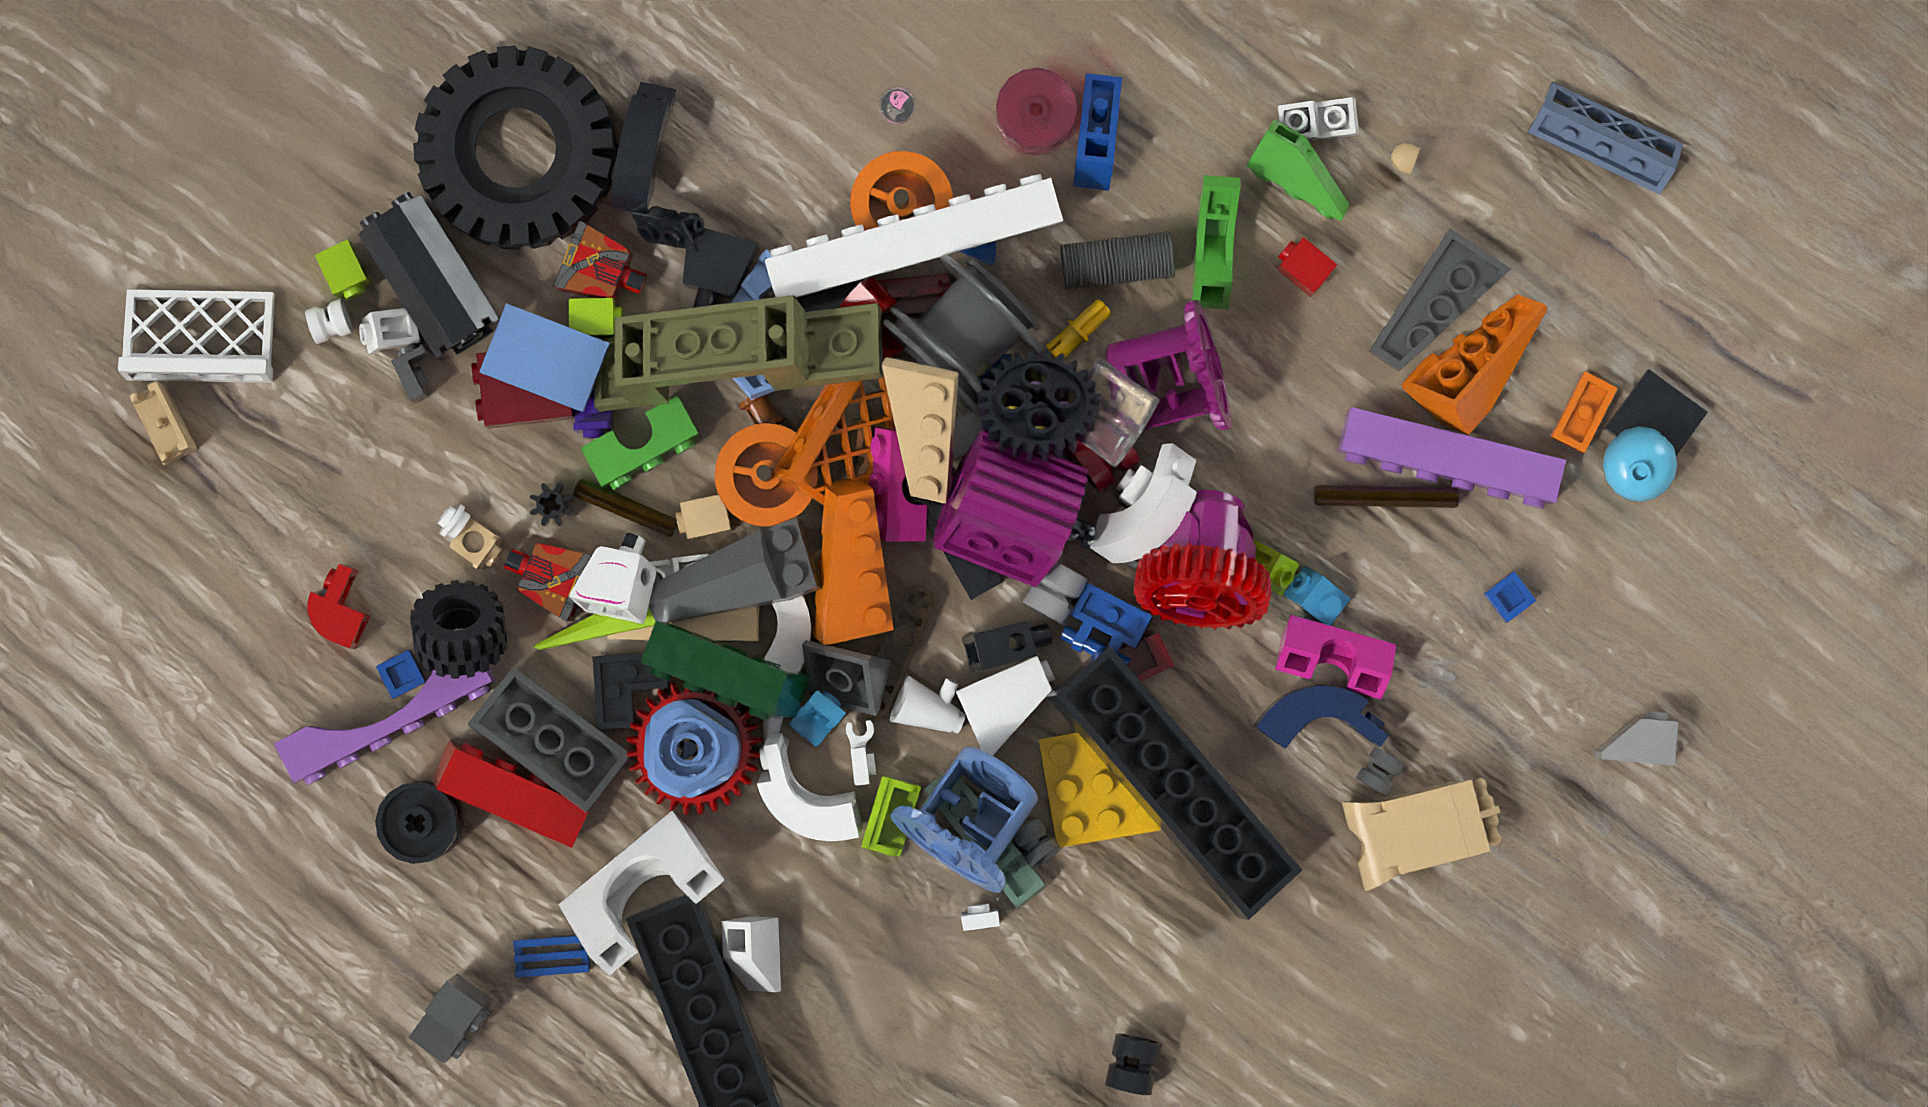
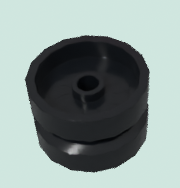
[375,780,464,864]

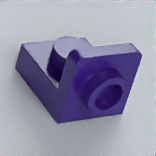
[573,389,614,439]

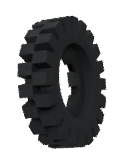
[413,45,618,250]

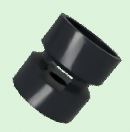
[1105,1033,1162,1096]

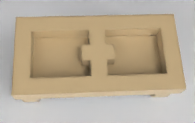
[129,381,198,466]

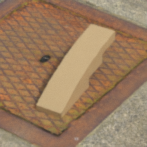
[607,606,759,641]

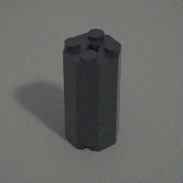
[358,192,500,362]

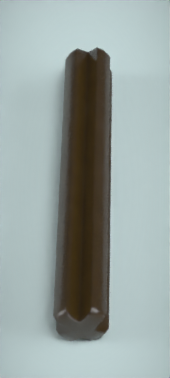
[1314,485,1459,508]

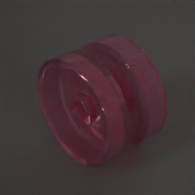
[995,67,1077,156]

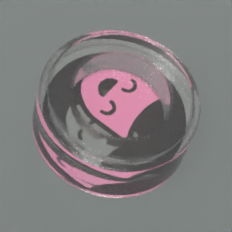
[879,86,916,125]

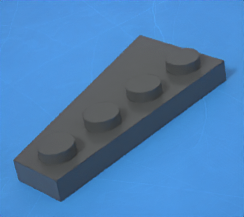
[1368,229,1511,371]

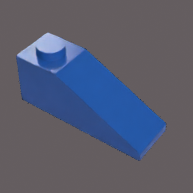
[1073,73,1122,191]

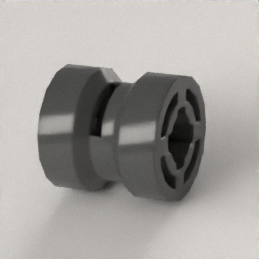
[1355,747,1406,797]
[1012,818,1061,869]

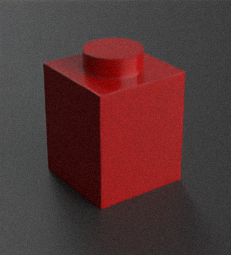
[1277,237,1337,297]

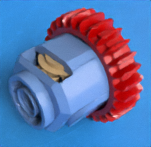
[626,683,762,815]

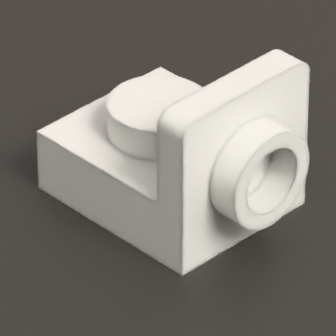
[359,308,420,354]

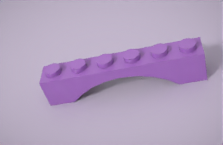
[274,668,496,785]

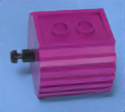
[933,430,1096,588]

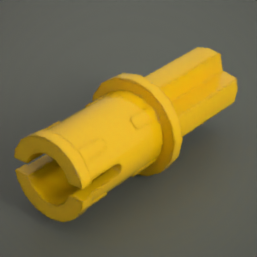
[1045,299,1111,359]

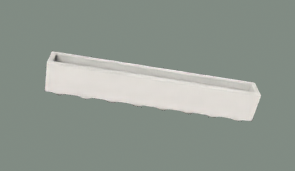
[764,174,1063,298]

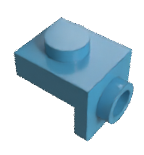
[1284,566,1350,626]
[789,690,846,746]

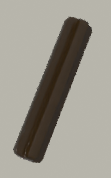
[573,479,677,537]

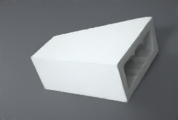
[956,656,1055,756]

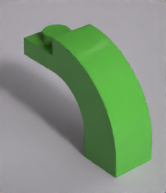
[1192,175,1241,310]

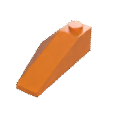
[1401,294,1548,436]

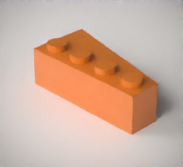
[812,479,894,646]

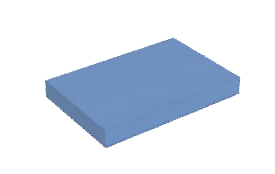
[479,303,611,413]

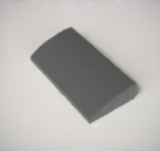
[468,667,630,813]

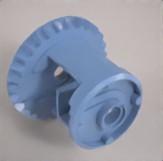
[890,747,1038,893]

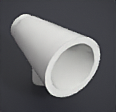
[890,676,966,733]

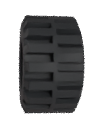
[410,580,507,679]

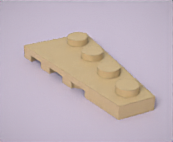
[882,357,959,504]

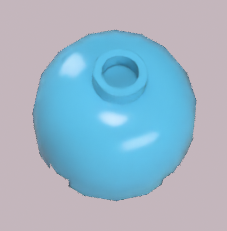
[1603,427,1677,502]

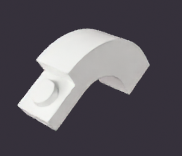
[1090,443,1197,564]
[764,595,813,673]
[757,733,863,841]

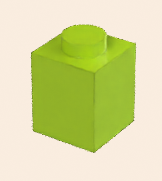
[315,239,373,300]
[569,298,623,338]

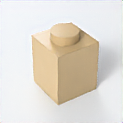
[676,495,733,540]

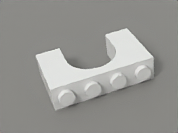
[558,811,724,976]

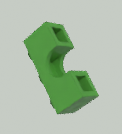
[580,395,701,490]

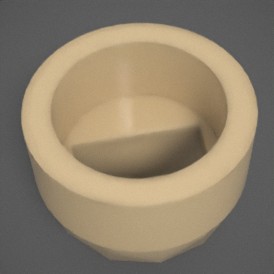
[1391,143,1420,175]

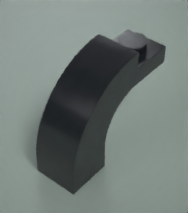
[610,81,676,214]

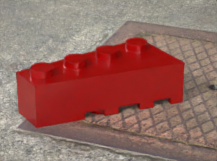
[431,740,589,848]

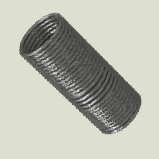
[1060,231,1175,291]

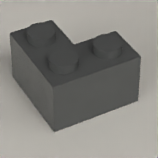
[408,974,493,1063]

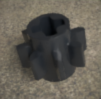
[530,483,575,527]

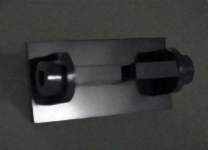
[631,206,704,251]

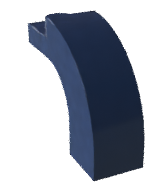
[1253,686,1389,749]

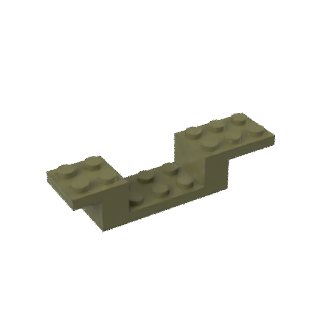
[594,295,883,412]

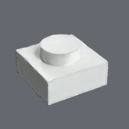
[961,903,1000,931]

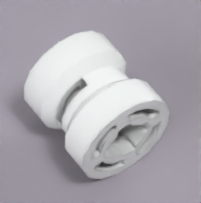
[305,298,353,344]

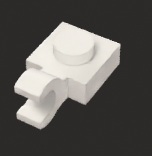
[846,720,876,786]

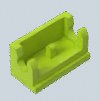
[861,775,922,857]

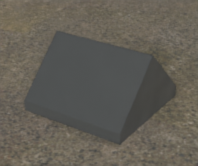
[802,640,891,716]

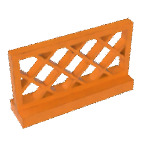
[773,373,895,506]

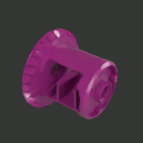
[1105,299,1232,433]

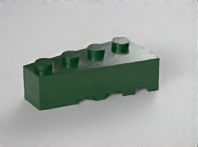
[640,621,811,721]

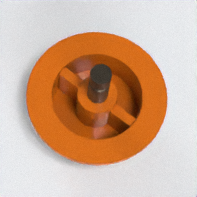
[850,151,953,231]
[715,423,818,526]

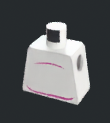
[569,533,656,624]

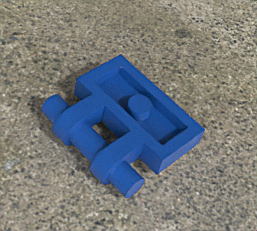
[1060,583,1153,667]

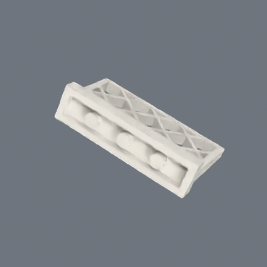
[118,290,275,383]

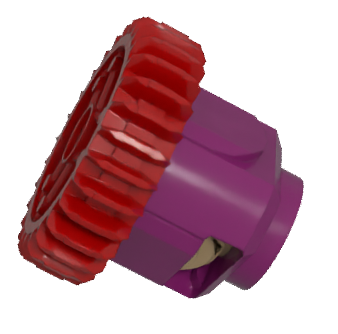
[1134,490,1272,631]

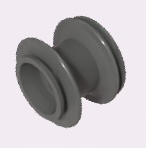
[882,255,1044,416]

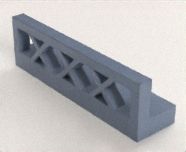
[1528,82,1683,195]

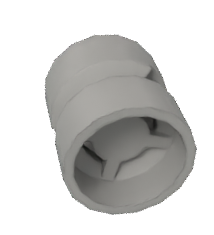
[1022,562,1089,625]

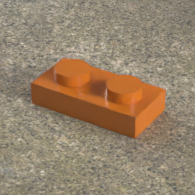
[1550,371,1618,454]

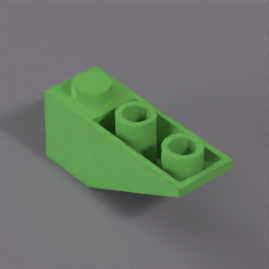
[1246,119,1350,221]

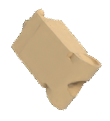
[1341,778,1502,891]

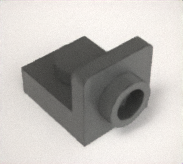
[391,343,432,403]

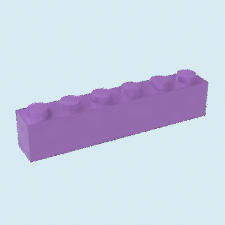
[1337,407,1566,509]

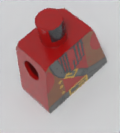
[553,221,647,301]
[504,543,592,622]

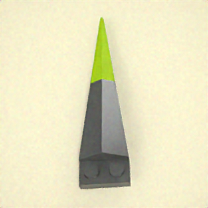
[533,518,822,650]

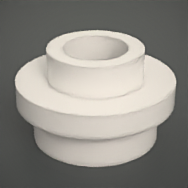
[437,504,470,539]

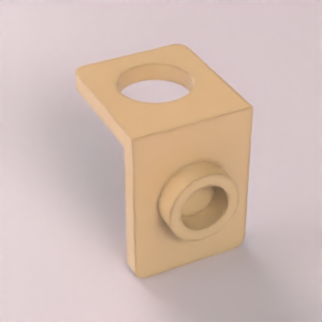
[449,518,504,570]

